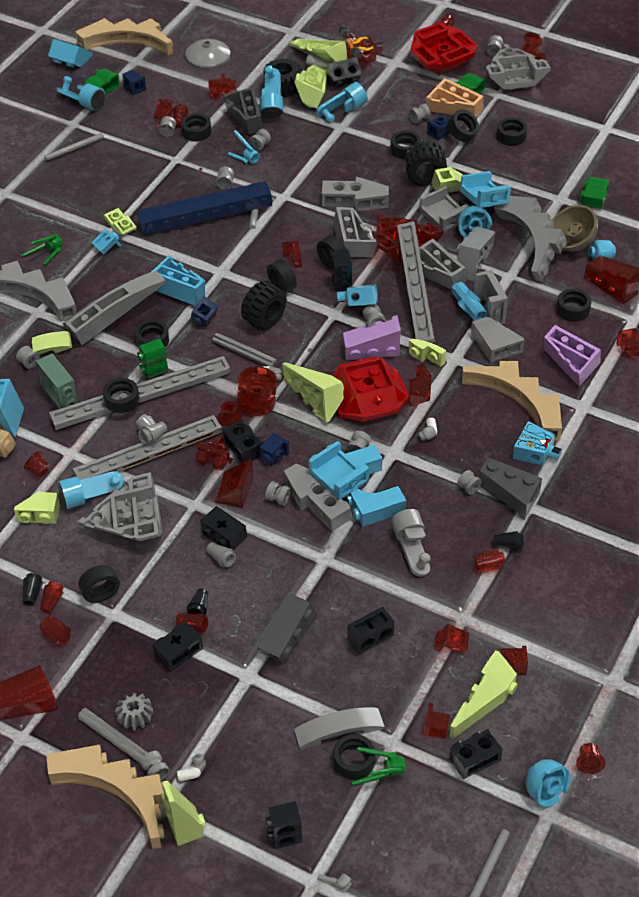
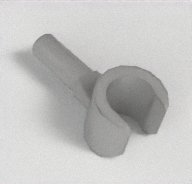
[318,874,352,892]

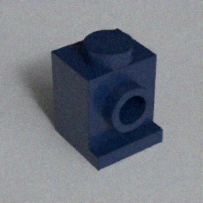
[122,69,146,95]
[427,115,450,141]
[190,296,218,327]
[260,433,289,466]

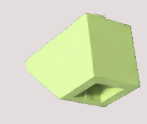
[432,167,463,193]
[14,492,60,524]

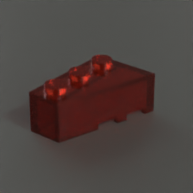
[584,255,639,304]

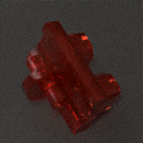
[208,74,237,98]
[196,437,233,471]

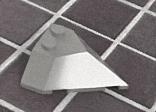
[486,44,550,90]
[77,472,163,541]

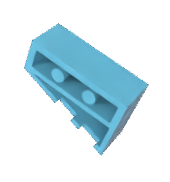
[151,255,205,306]

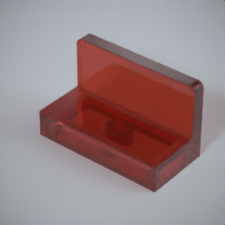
[408,363,432,407]

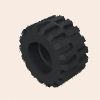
[263,58,302,97]
[405,141,447,186]
[241,281,287,330]

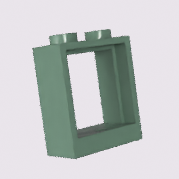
[36,353,78,409]

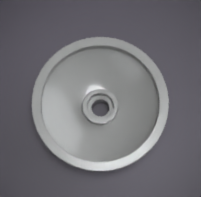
[185,39,230,69]

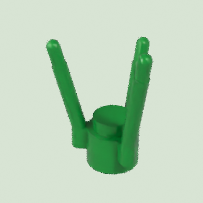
[20,234,63,266]
[351,747,405,785]

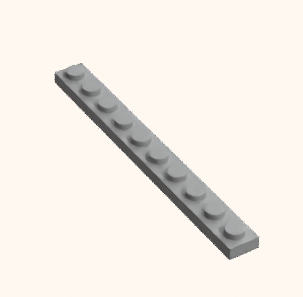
[49,356,231,430]

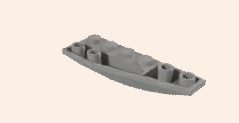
[62,271,166,345]

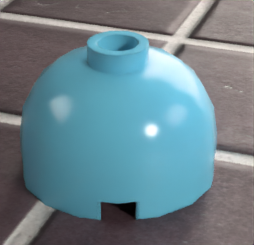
[457,206,492,238]
[526,759,571,807]

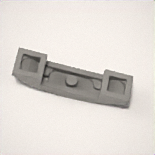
[294,708,384,750]

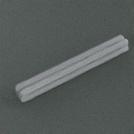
[212,333,276,367]
[78,708,148,763]

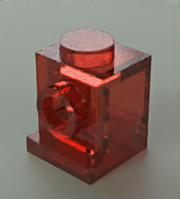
[616,328,639,358]
[500,646,528,676]

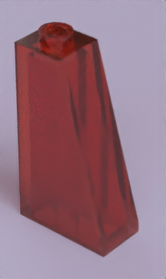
[0,665,58,720]

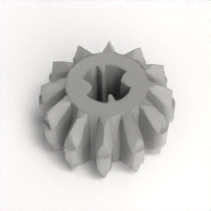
[115,693,153,731]

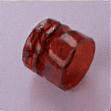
[237,366,277,416]

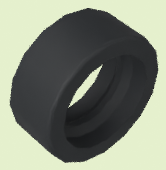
[447,110,479,142]
[181,113,212,142]
[497,117,528,146]
[390,130,421,159]
[316,235,347,269]
[267,259,297,294]
[556,288,592,321]
[134,319,170,348]
[103,378,140,413]
[78,565,120,603]
[333,734,375,779]

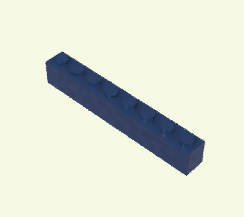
[137,181,272,236]

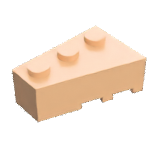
[426,78,484,117]

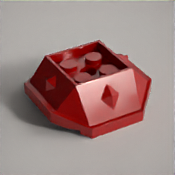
[410,22,478,76]
[333,357,410,422]

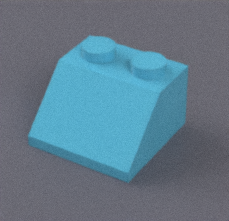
[48,38,93,68]

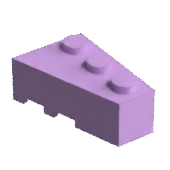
[343,315,401,361]
[544,325,601,387]

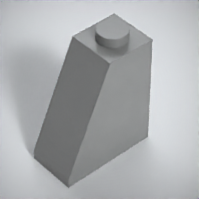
[471,317,524,363]

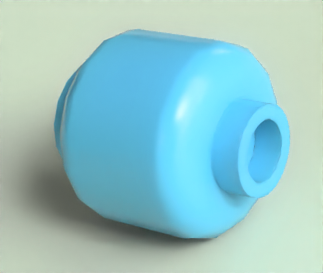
[588,240,616,263]

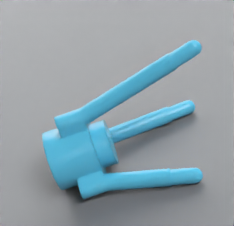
[228,130,260,164]

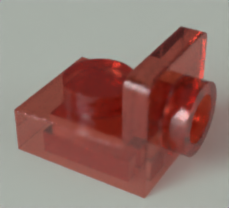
[154,99,176,120]
[282,241,302,268]
[434,624,469,654]

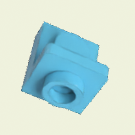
[91,229,122,255]

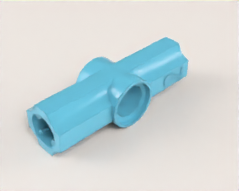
[451,281,488,321]

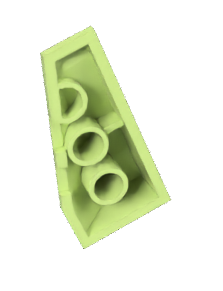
[289,39,347,63]
[295,65,327,108]
[283,362,344,423]
[450,650,518,739]
[162,781,206,846]

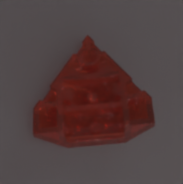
[377,214,443,263]

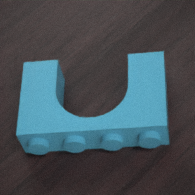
[345,444,406,527]

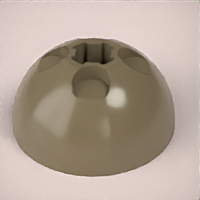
[552,205,598,252]

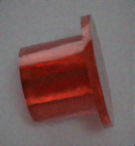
[522,32,542,53]
[218,401,242,427]
[24,451,51,477]
[576,743,606,774]

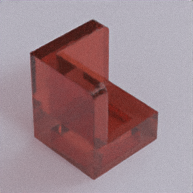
[425,703,450,739]

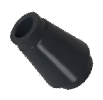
[494,531,523,551]
[22,573,43,605]
[187,589,209,619]

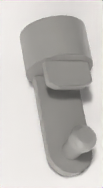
[391,509,431,577]

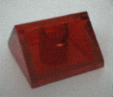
[214,459,253,508]

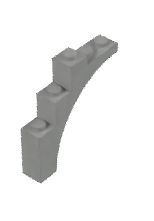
[494,196,567,281]
[0,261,77,322]

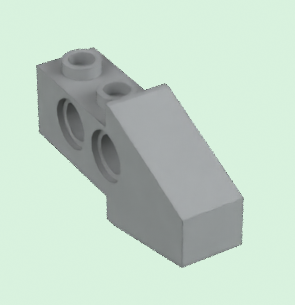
[322,177,389,212]
[284,464,351,532]

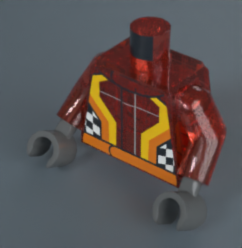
[339,25,383,66]

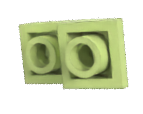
[104,208,137,236]
[32,331,72,355]
[409,339,446,367]

